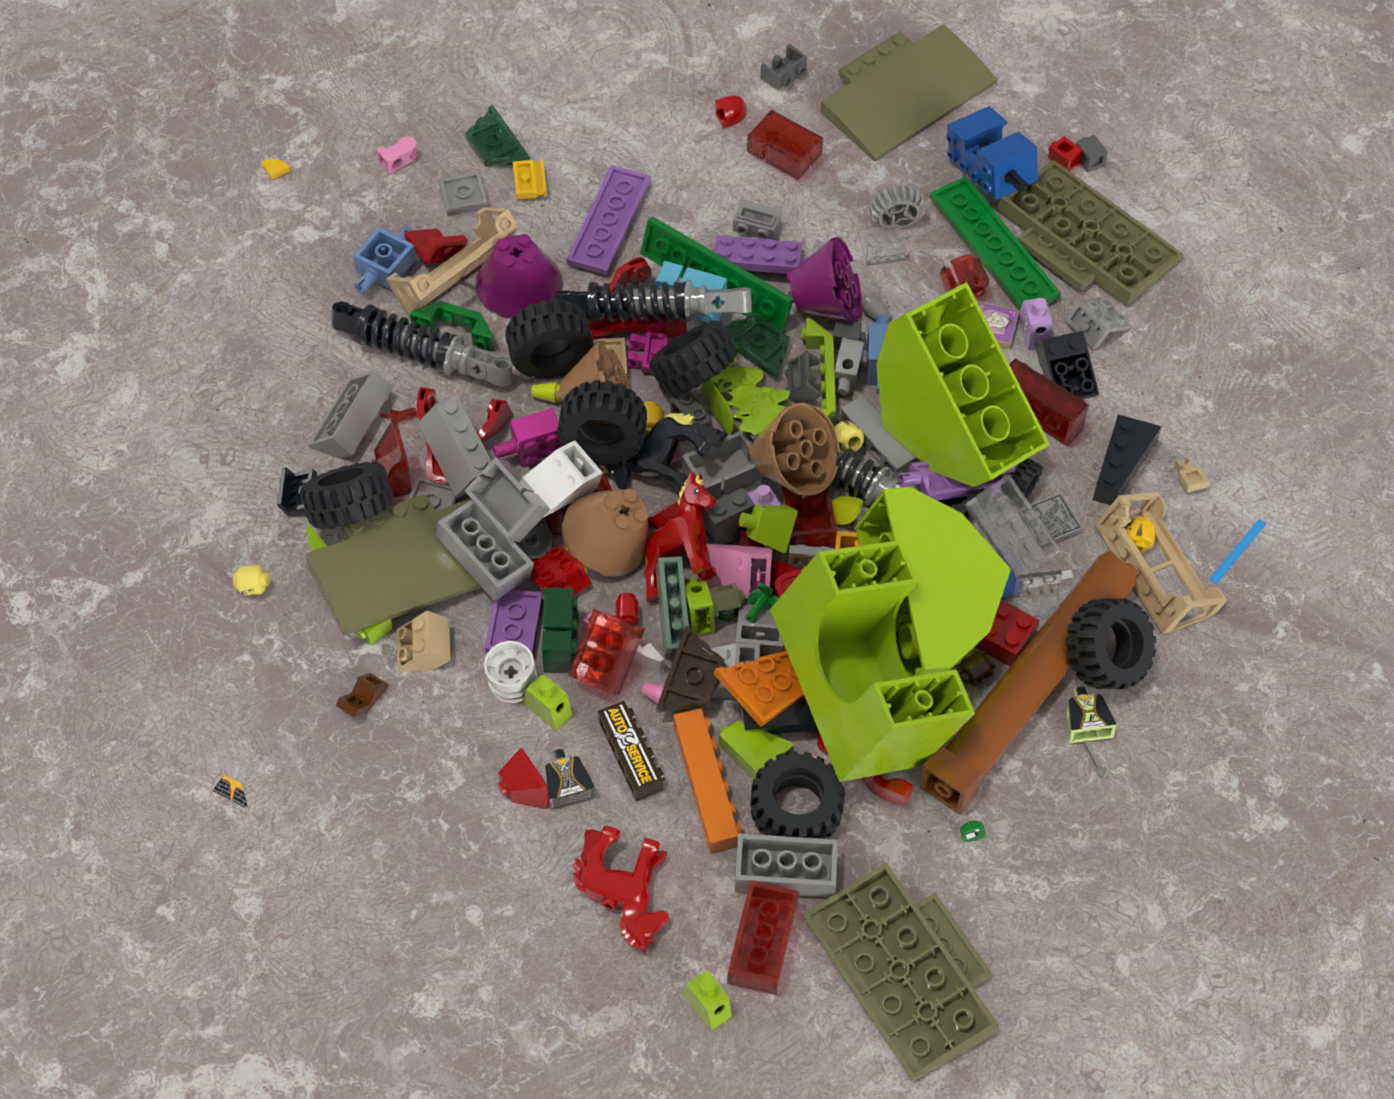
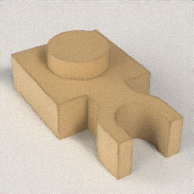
[1174,456,1209,492]

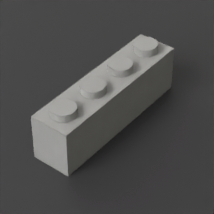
[840,395,918,479]

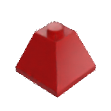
[497,748,549,809]

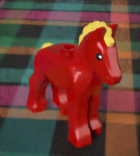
[643,472,717,603]

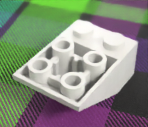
[522,440,603,518]

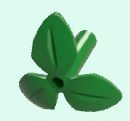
[745,583,779,622]

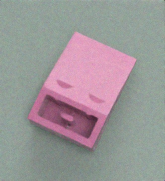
[700,544,772,599]

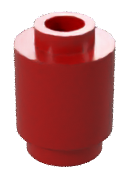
[615,593,639,629]

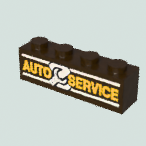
[598,701,665,801]

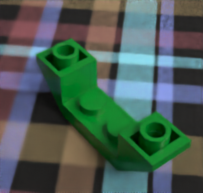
[410,301,495,352]

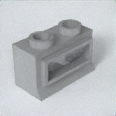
[733,199,782,240]

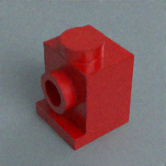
[1048,136,1083,171]

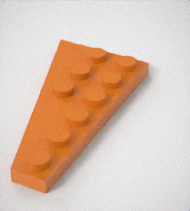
[713,651,805,727]

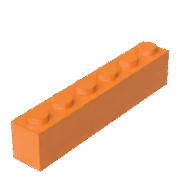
[673,708,742,853]

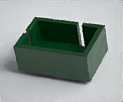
[542,588,579,673]

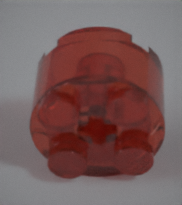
[939,254,990,298]

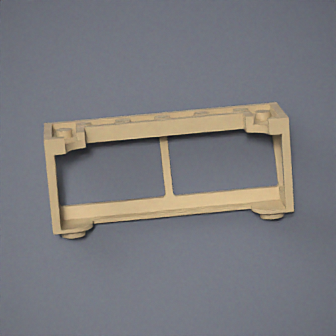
[386,208,519,316]
[1095,492,1227,634]

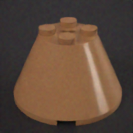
[556,340,632,426]
[749,403,840,496]
[562,489,650,577]

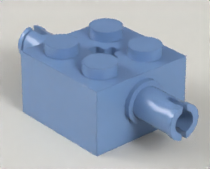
[353,226,416,294]
[866,315,890,395]

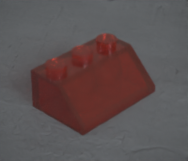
[568,609,645,695]

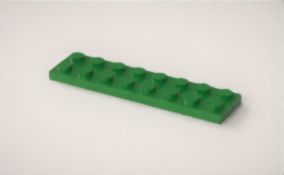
[930,176,1061,310]
[640,216,794,336]

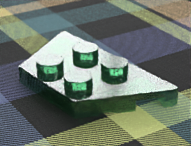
[465,105,531,167]
[724,314,790,380]

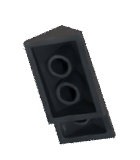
[738,696,818,735]

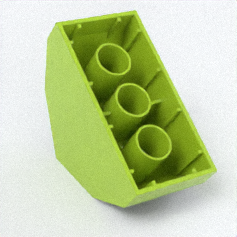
[877,282,1050,487]
[855,487,1011,677]

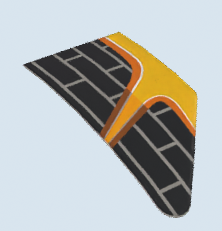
[212,775,248,808]

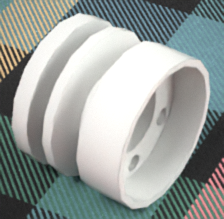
[484,641,537,703]

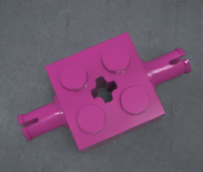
[493,408,563,467]

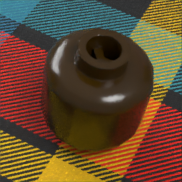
[959,652,996,687]

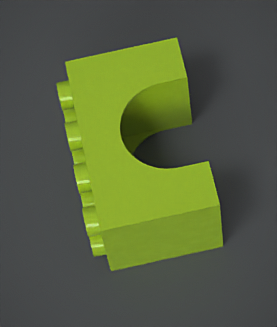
[770,540,975,782]

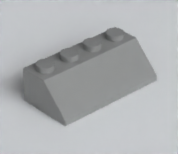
[308,370,393,459]
[418,395,494,499]

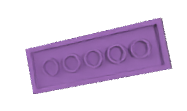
[566,165,651,276]

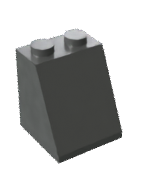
[701,488,755,545]

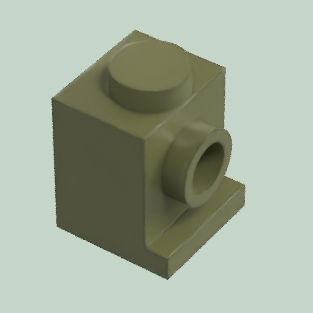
[709,583,745,617]

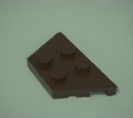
[656,626,724,713]

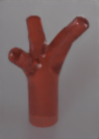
[380,407,417,430]

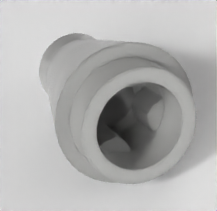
[861,294,893,322]

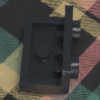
[277,467,318,517]

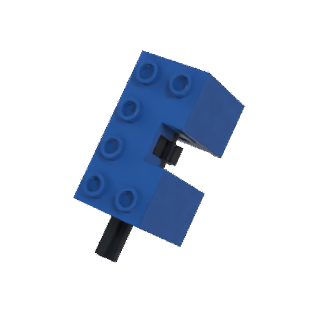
[946,106,1038,200]

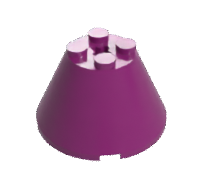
[475,234,562,319]
[787,237,862,323]

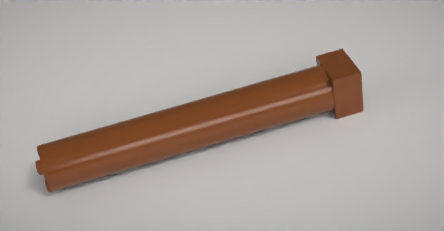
[920,551,1137,815]

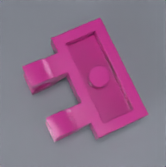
[627,332,668,373]

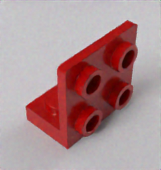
[404,228,468,263]
[530,545,591,596]

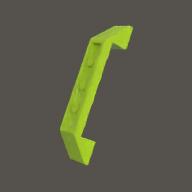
[801,318,836,419]

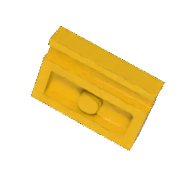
[513,159,547,200]

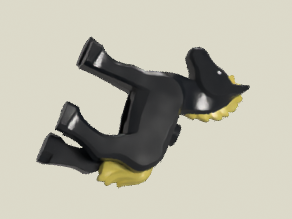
[596,413,727,495]

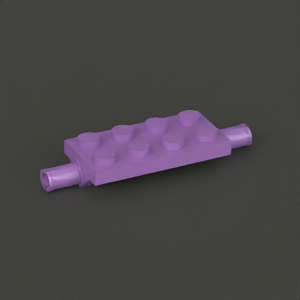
[712,235,807,274]
[897,461,1019,500]

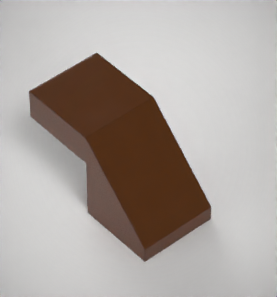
[335,673,389,718]

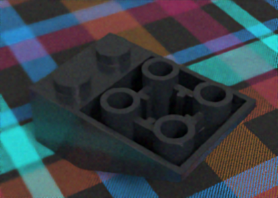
[1035,330,1099,404]

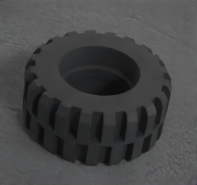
[505,299,594,379]
[649,321,737,396]
[557,380,647,466]
[300,462,394,529]
[1065,598,1157,689]
[750,751,845,839]

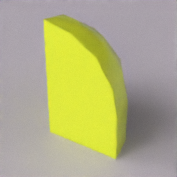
[829,496,863,525]

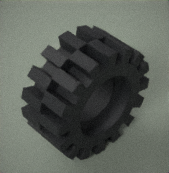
[1005,458,1043,502]

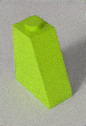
[719,721,794,780]

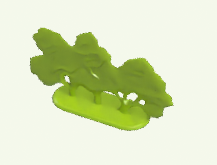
[701,365,790,435]

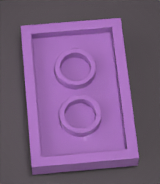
[485,589,543,654]

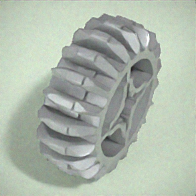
[868,183,926,231]

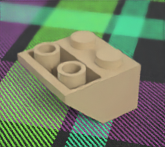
[396,610,450,672]

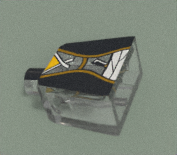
[545,749,595,810]

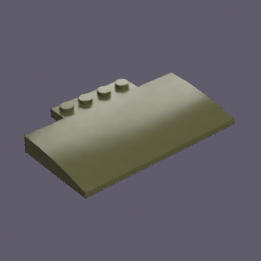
[820,24,997,162]
[997,160,1183,306]
[306,494,482,635]
[802,862,999,1082]

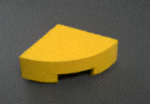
[261,159,290,180]

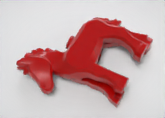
[572,826,669,954]

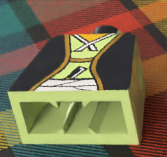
[1066,686,1117,744]

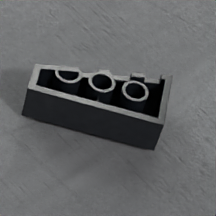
[1092,414,1162,505]

